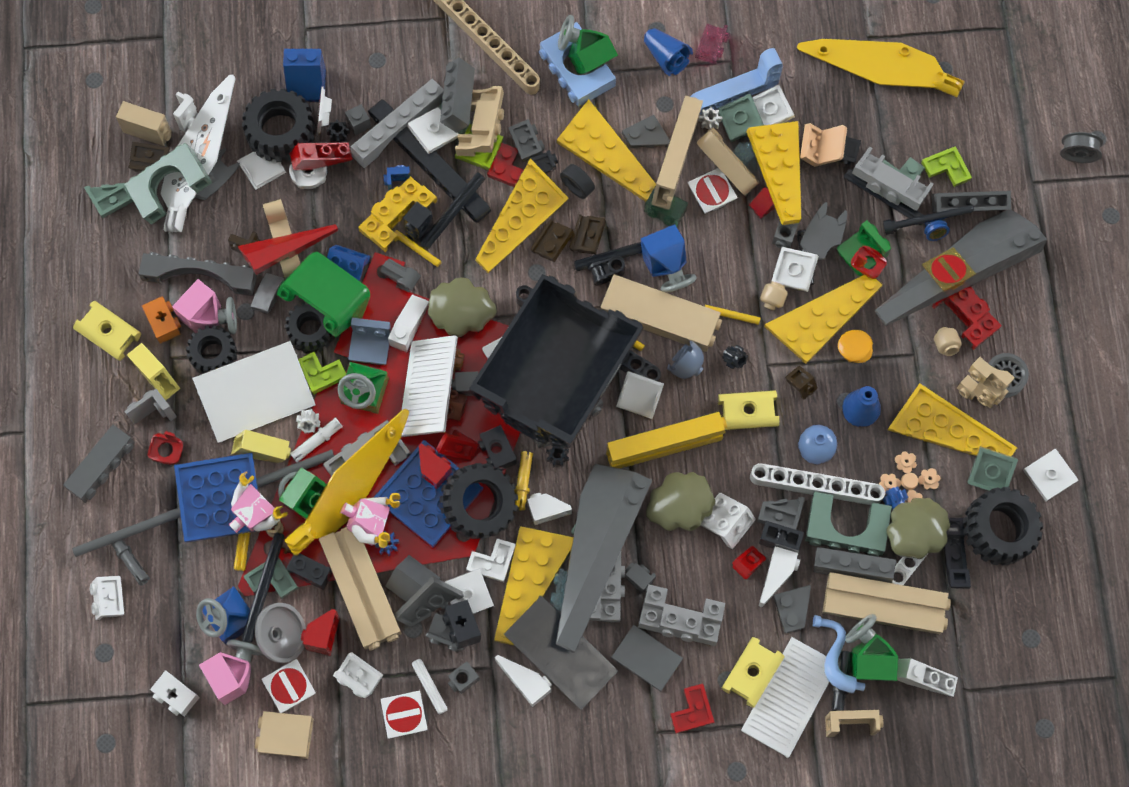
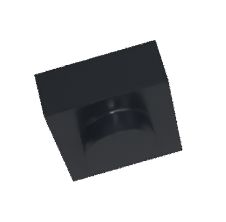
[840,137,861,165]
[529,150,558,173]

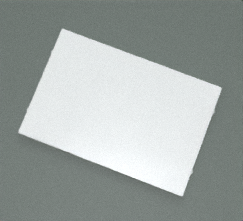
[192,341,316,443]

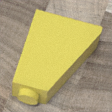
[127,343,180,401]
[231,430,291,463]

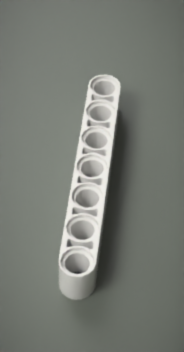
[750,464,885,505]

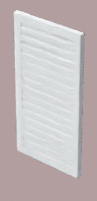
[401,335,458,437]
[741,637,829,758]

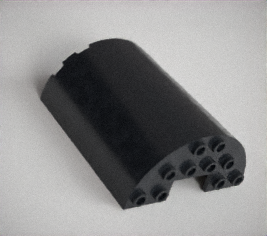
[469,274,643,450]

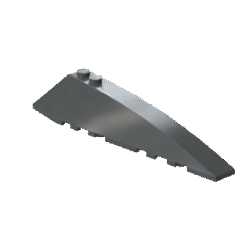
[875,209,1047,326]
[556,464,652,653]

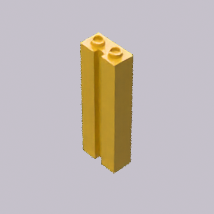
[606,412,727,469]

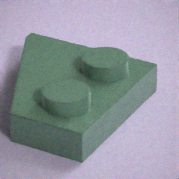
[84,183,134,219]

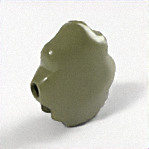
[428,278,497,337]
[646,472,716,531]
[886,498,950,559]

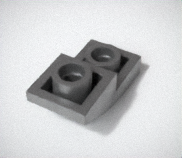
[251,273,284,314]

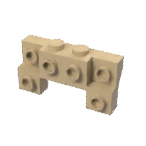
[455,86,504,156]
[957,357,1015,408]

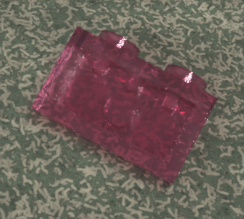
[695,24,730,64]

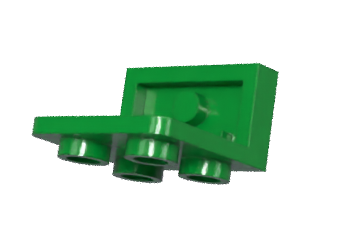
[837,220,891,276]

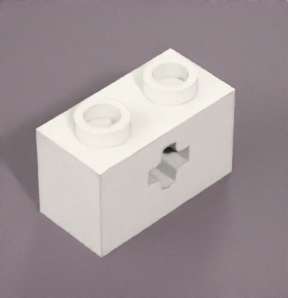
[150,670,200,717]

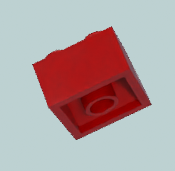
[301,609,340,656]

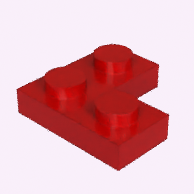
[487,143,524,187]
[670,684,714,734]

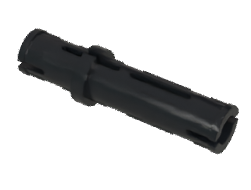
[831,651,852,711]

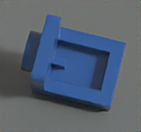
[384,165,411,191]

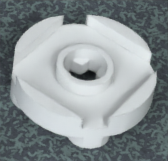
[289,164,327,189]

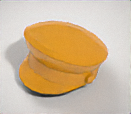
[838,330,873,363]

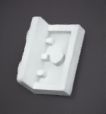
[173,92,198,133]
[333,652,383,698]

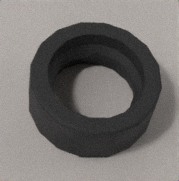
[560,164,595,199]

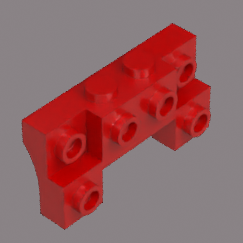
[932,286,1002,350]

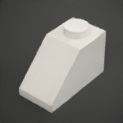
[527,493,572,525]

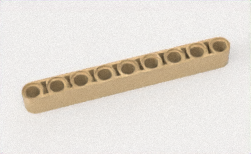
[433,0,540,95]

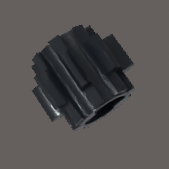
[326,119,350,143]
[722,345,748,369]
[546,446,569,468]

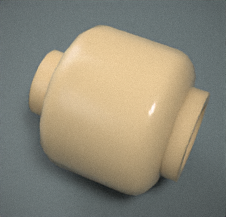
[760,281,788,311]
[934,327,962,356]

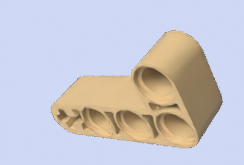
[697,127,759,195]
[263,199,300,278]

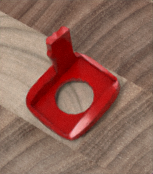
[851,246,887,279]
[147,431,183,465]

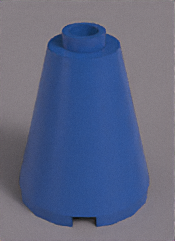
[644,28,693,76]
[843,386,881,427]

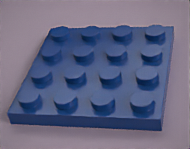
[373,440,483,548]
[174,453,258,543]

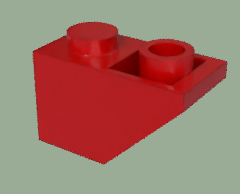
[419,443,452,489]

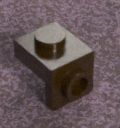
[228,231,260,253]

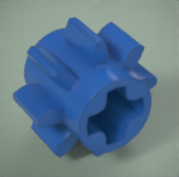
[883,487,908,510]
[375,531,400,556]

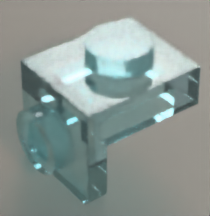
[733,142,755,166]

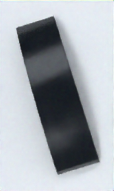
[944,518,971,589]

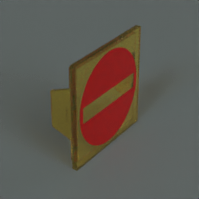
[922,247,976,292]

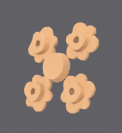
[879,451,941,503]

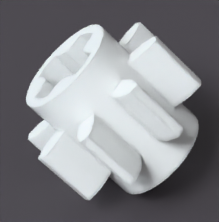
[699,107,722,130]
[296,409,320,434]

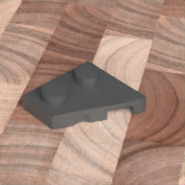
[622,115,670,148]
[757,497,805,530]
[773,585,811,634]

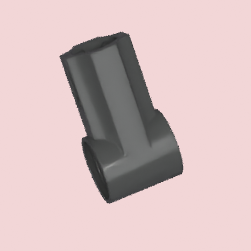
[381,258,421,292]

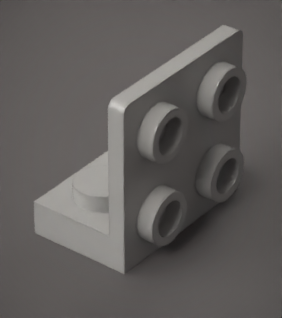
[124,389,177,424]

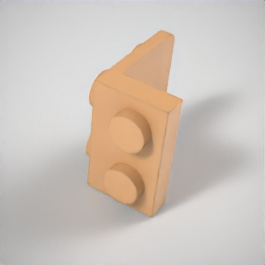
[800,123,847,167]

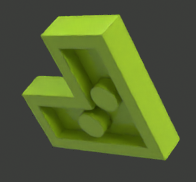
[921,146,972,187]
[298,352,346,394]

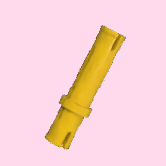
[514,451,533,510]

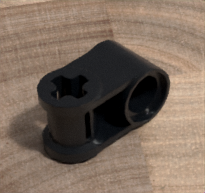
[588,256,625,286]

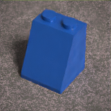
[283,49,326,102]

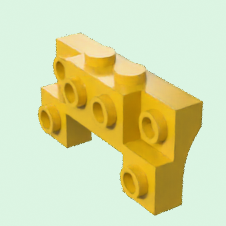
[358,176,437,252]

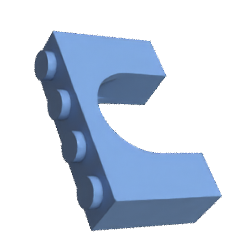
[539,22,616,107]

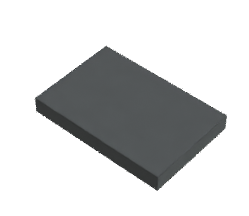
[611,625,683,692]

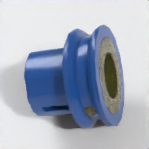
[924,219,950,241]

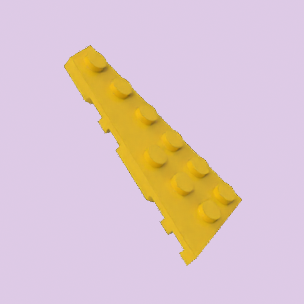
[557,99,656,203]
[746,121,801,225]
[475,158,569,273]
[764,275,882,364]
[888,383,1017,456]
[494,526,574,645]

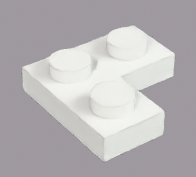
[466,539,516,582]

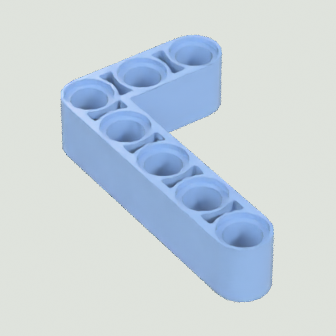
[691,48,783,115]

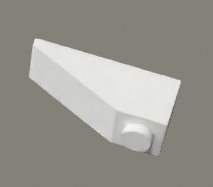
[388,295,429,352]
[759,546,800,607]
[495,655,552,707]

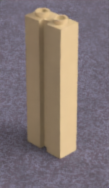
[652,96,703,210]
[600,274,722,352]
[319,527,402,651]
[822,572,951,634]

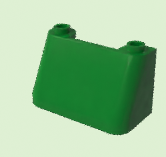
[277,252,370,337]

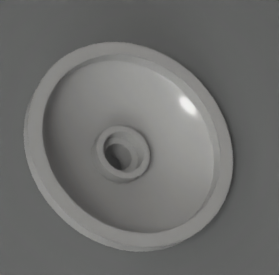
[255,603,306,663]

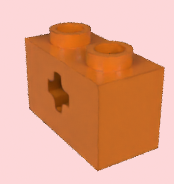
[142,296,181,344]

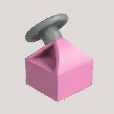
[172,279,237,335]
[199,640,264,705]

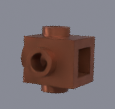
[447,390,467,421]

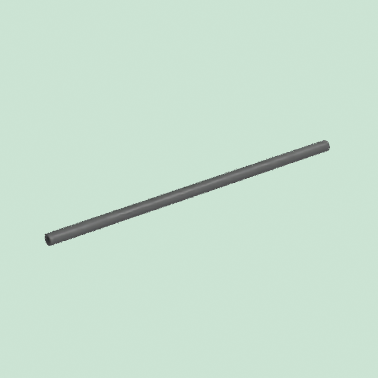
[72,450,334,557]

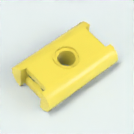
[73,301,141,361]
[718,390,779,430]
[722,637,785,708]

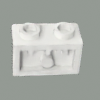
[90,576,124,620]

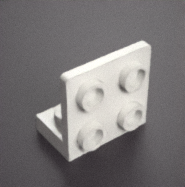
[701,493,756,549]

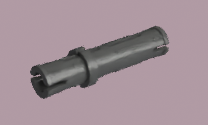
[111,539,150,586]

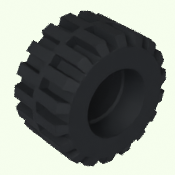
[285,302,334,353]
[186,325,238,374]

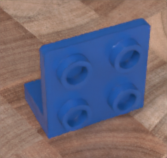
[327,245,371,281]

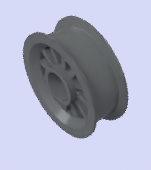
[1060,132,1103,163]
[989,353,1029,398]

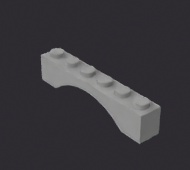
[351,79,444,168]

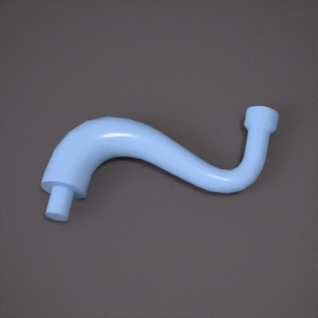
[812,615,865,693]

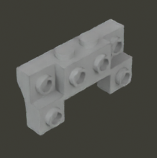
[852,147,934,211]
[323,420,411,477]
[590,551,625,622]
[638,584,725,646]

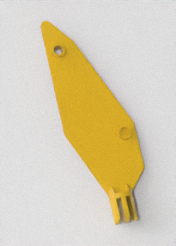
[797,39,965,97]
[285,409,409,555]

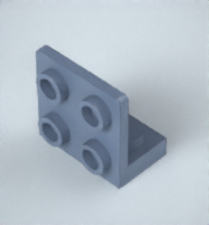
[348,318,392,365]

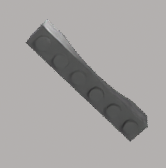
[139,252,257,296]

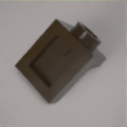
[785,365,818,399]

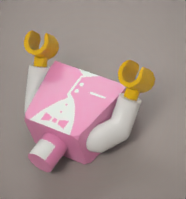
[229,471,288,533]
[341,493,401,548]

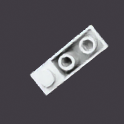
[897,658,958,697]

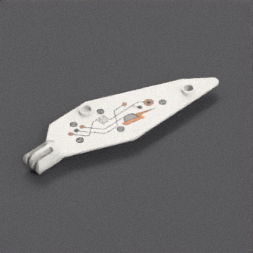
[161,75,235,232]

